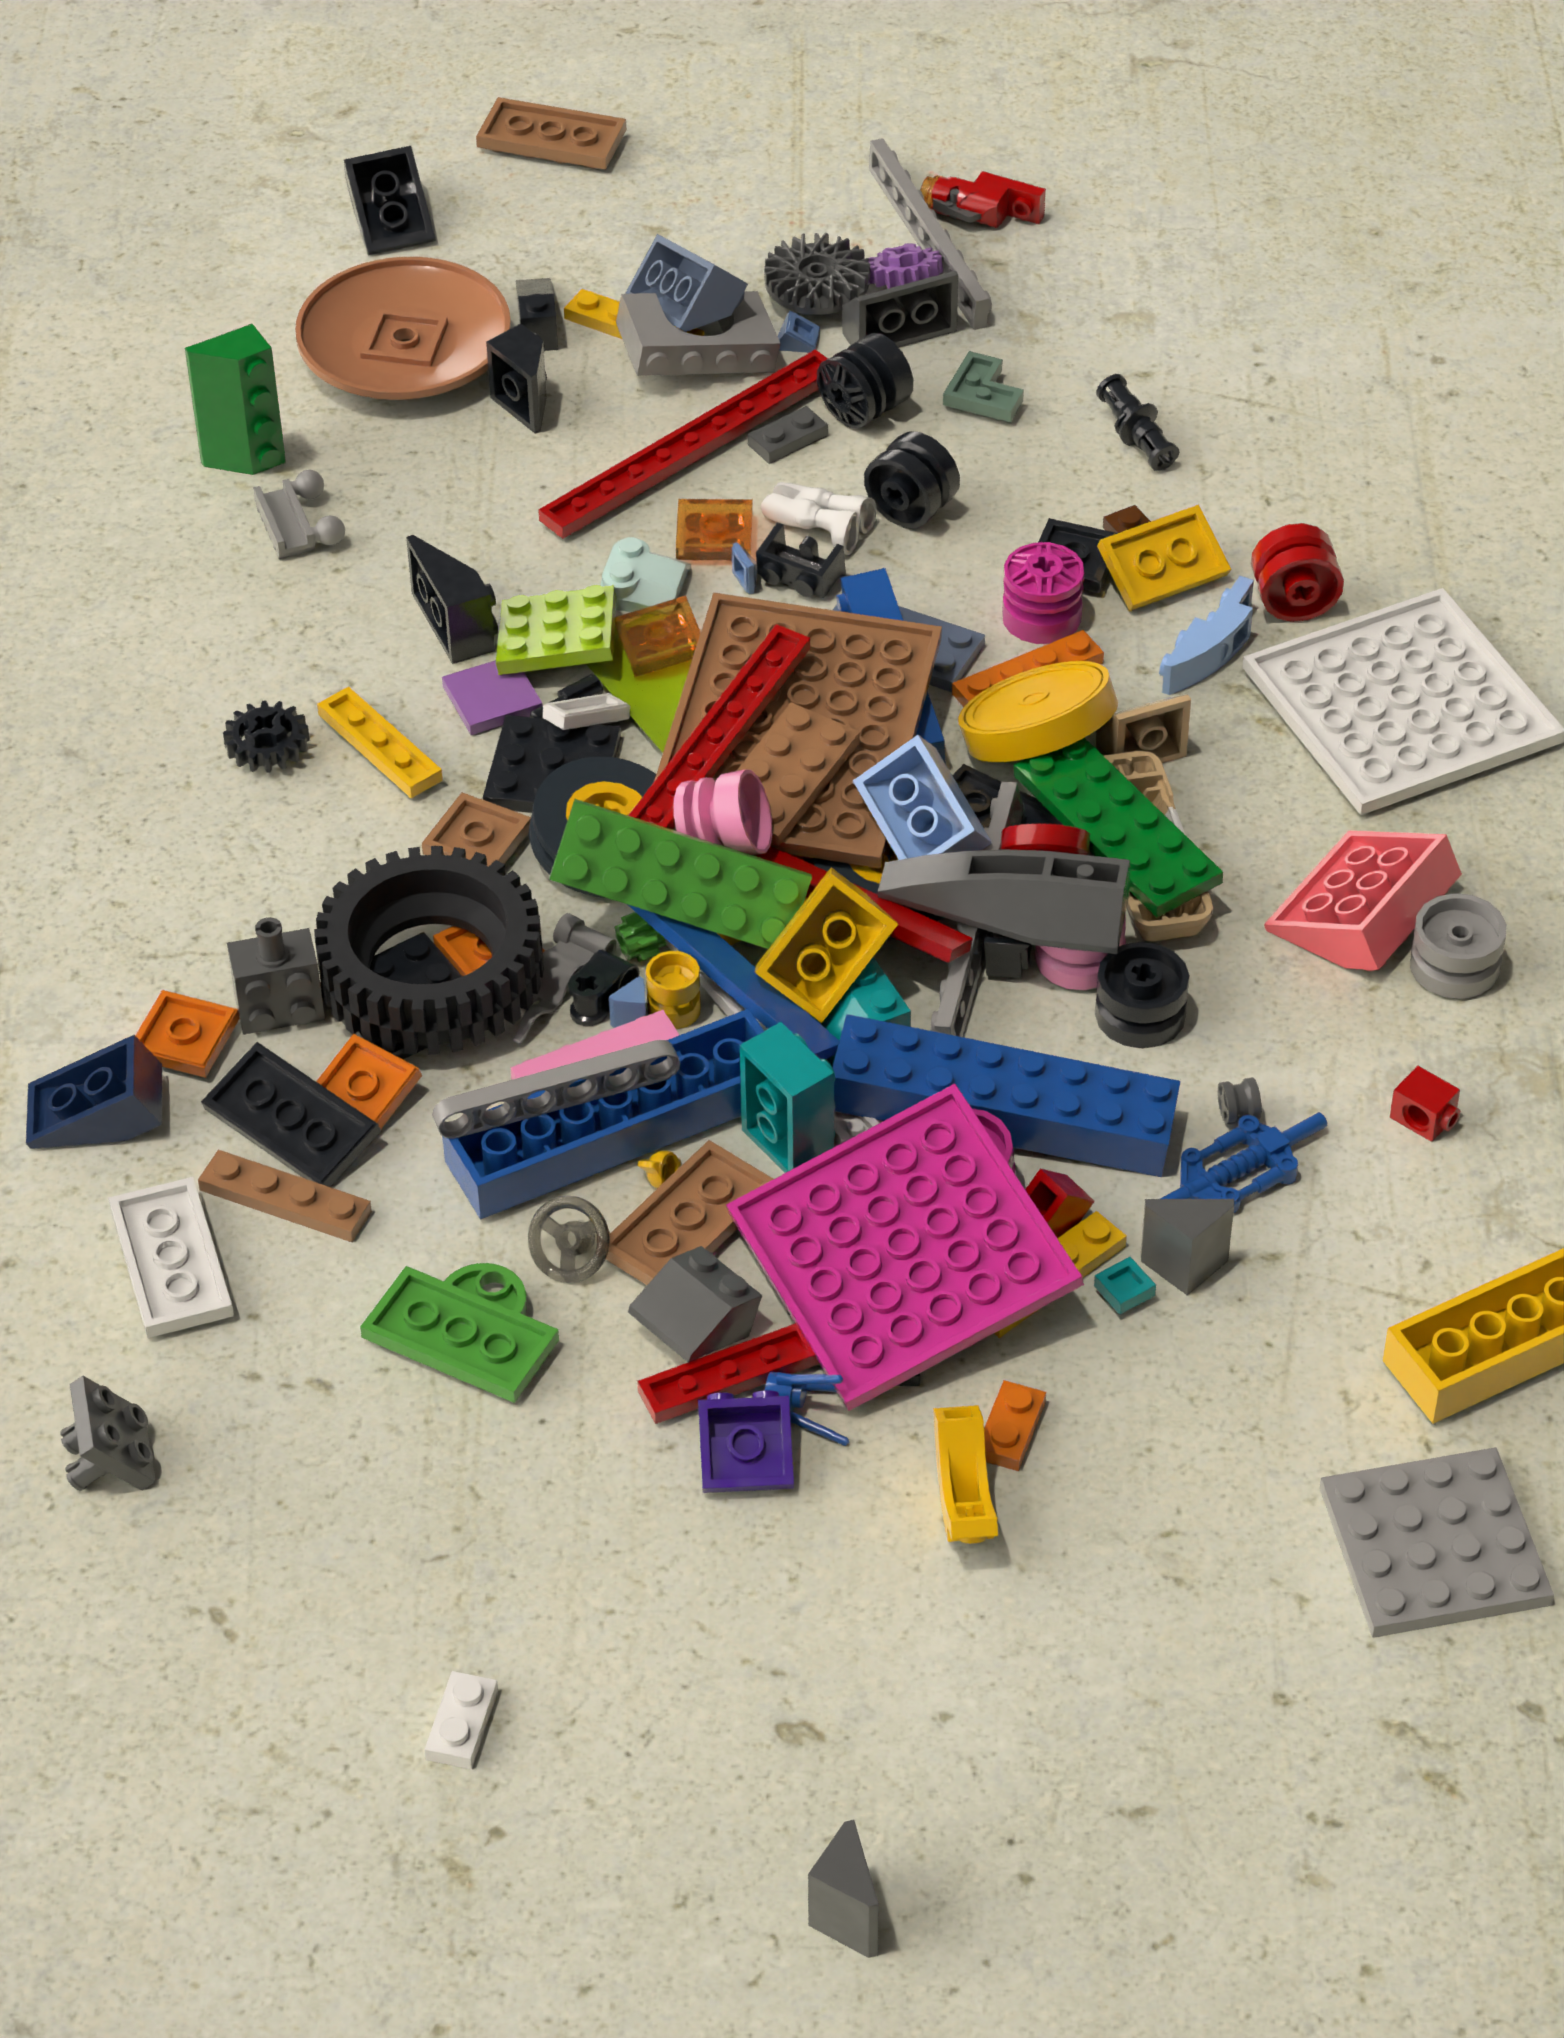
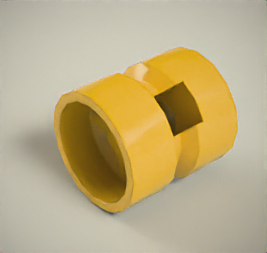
[646,951,701,1029]

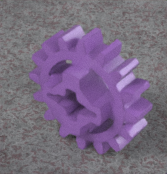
[869,243,943,289]

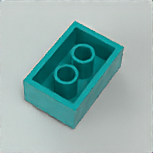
[740,1022,835,1173]

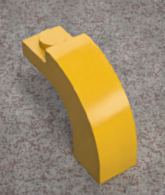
[933,1405,998,1544]

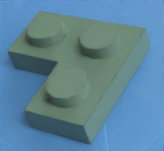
[943,351,1024,423]

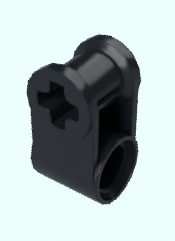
[568,949,640,1026]

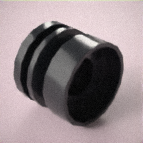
[817,332,914,429]

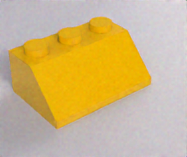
[755,867,898,1023]

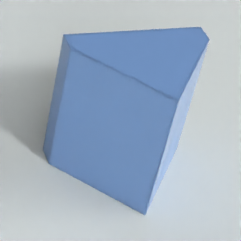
[609,976,646,1028]

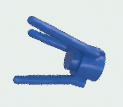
[765,1372,849,1446]

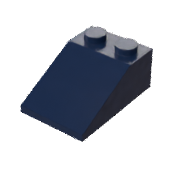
[26,1035,162,1149]

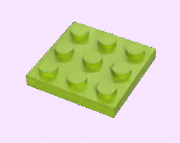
[496,585,617,675]

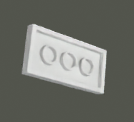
[108,1177,234,1338]

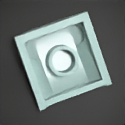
[601,537,691,619]

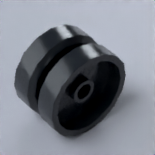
[864,431,960,529]
[1095,942,1190,1049]

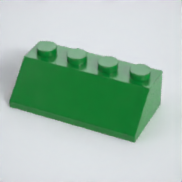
[185,324,286,475]

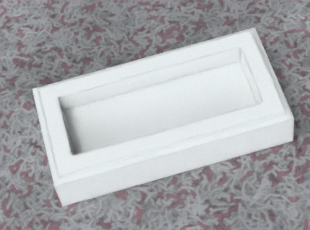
[543,693,630,730]

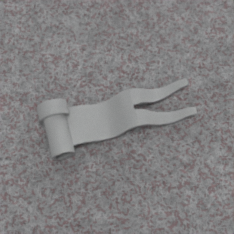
[513,913,617,1044]

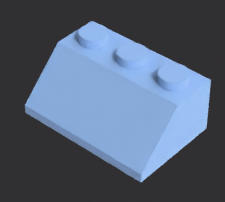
[853,735,992,860]

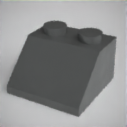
[628,1246,762,1363]

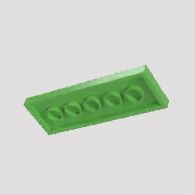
[549,799,812,949]

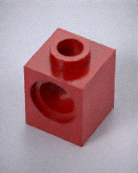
[1390,1065,1461,1142]

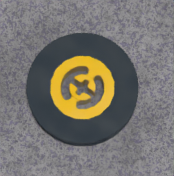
[529,756,656,898]

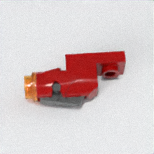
[920,171,1046,228]

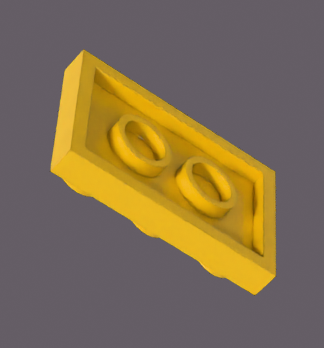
[1097,504,1232,611]

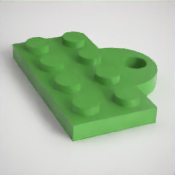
[360,1263,559,1403]

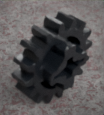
[223,700,310,773]

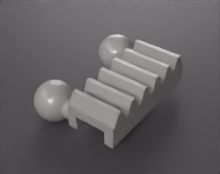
[253,470,345,559]

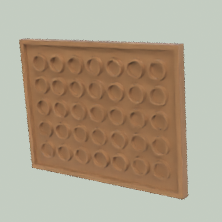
[654,592,942,868]

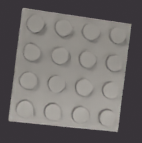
[1320,1447,1554,1638]

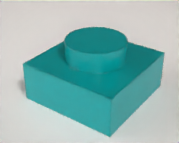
[1094,1256,1156,1315]

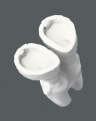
[761,482,876,555]

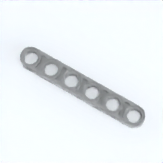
[432,1040,681,1139]

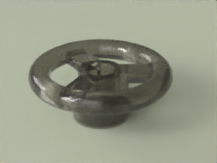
[528,1196,610,1283]

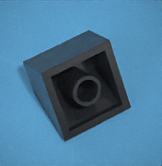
[486,323,547,433]

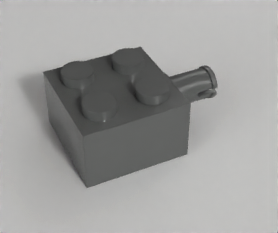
[227,917,325,1035]

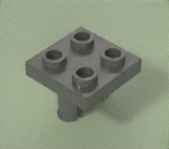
[60,1375,156,1491]

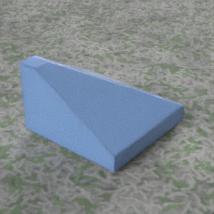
[778,311,820,353]
[732,542,757,595]

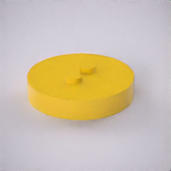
[958,661,1118,762]

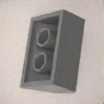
[842,271,958,347]

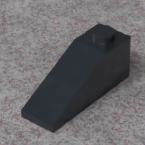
[516,278,558,351]

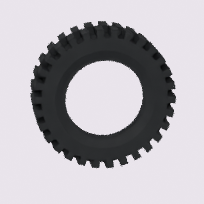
[314,846,544,1055]

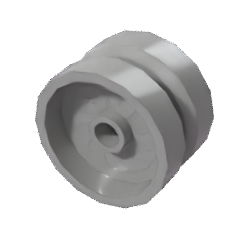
[1410,893,1506,999]

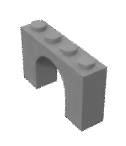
[616,291,781,376]

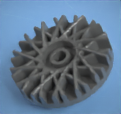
[764,233,870,315]

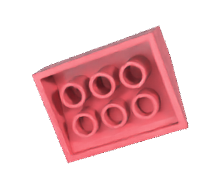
[1264,831,1462,971]

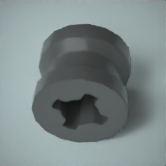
[1217,1077,1262,1124]

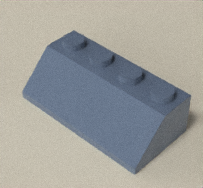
[625,234,748,332]

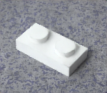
[425,1671,498,1770]

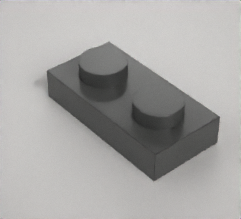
[748,406,828,464]

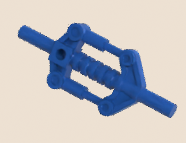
[1160,1112,1327,1213]

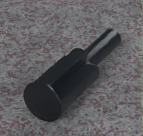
[530,673,603,719]

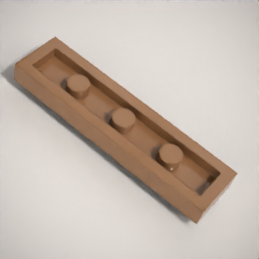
[198,1149,372,1242]

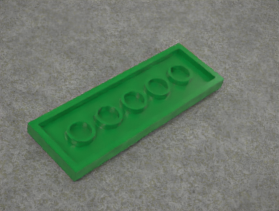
[1014,738,1223,918]

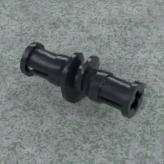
[1096,374,1180,471]

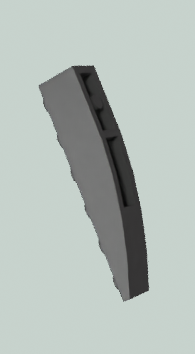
[878,850,1130,954]

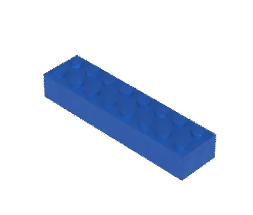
[442,1008,764,1220]
[832,1014,1181,1177]

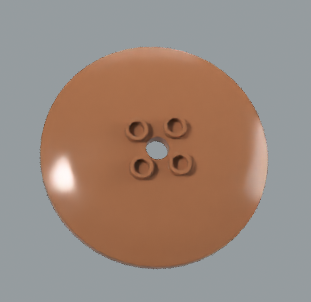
[295,257,511,400]

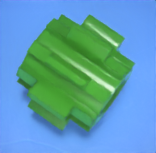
[614,912,667,962]

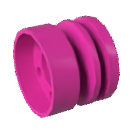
[1002,542,1084,644]

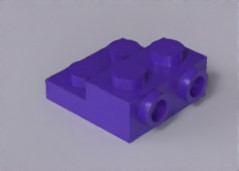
[698,1390,794,1493]

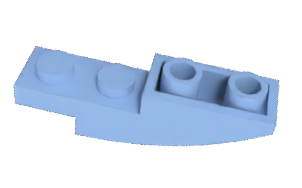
[1159,576,1254,695]

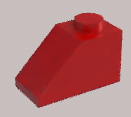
[1025,1168,1095,1238]

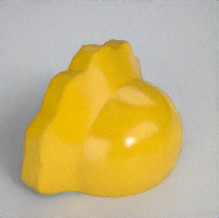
[637,1150,681,1188]

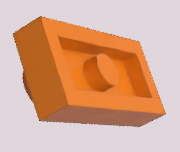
[984,1380,1046,1471]

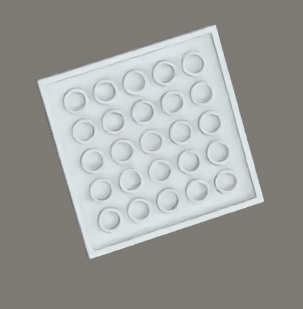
[1242,588,1564,815]

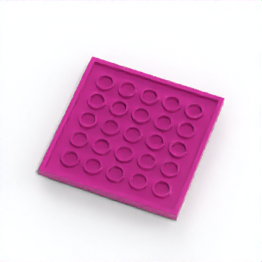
[726,1084,1084,1411]

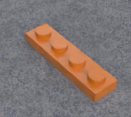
[952,630,1104,707]

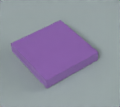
[442,660,543,735]

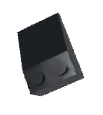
[344,146,436,255]
[406,535,498,664]

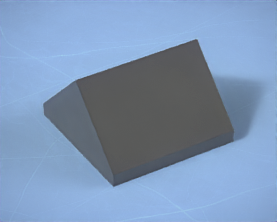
[1141,1199,1234,1295]
[808,1820,879,1958]

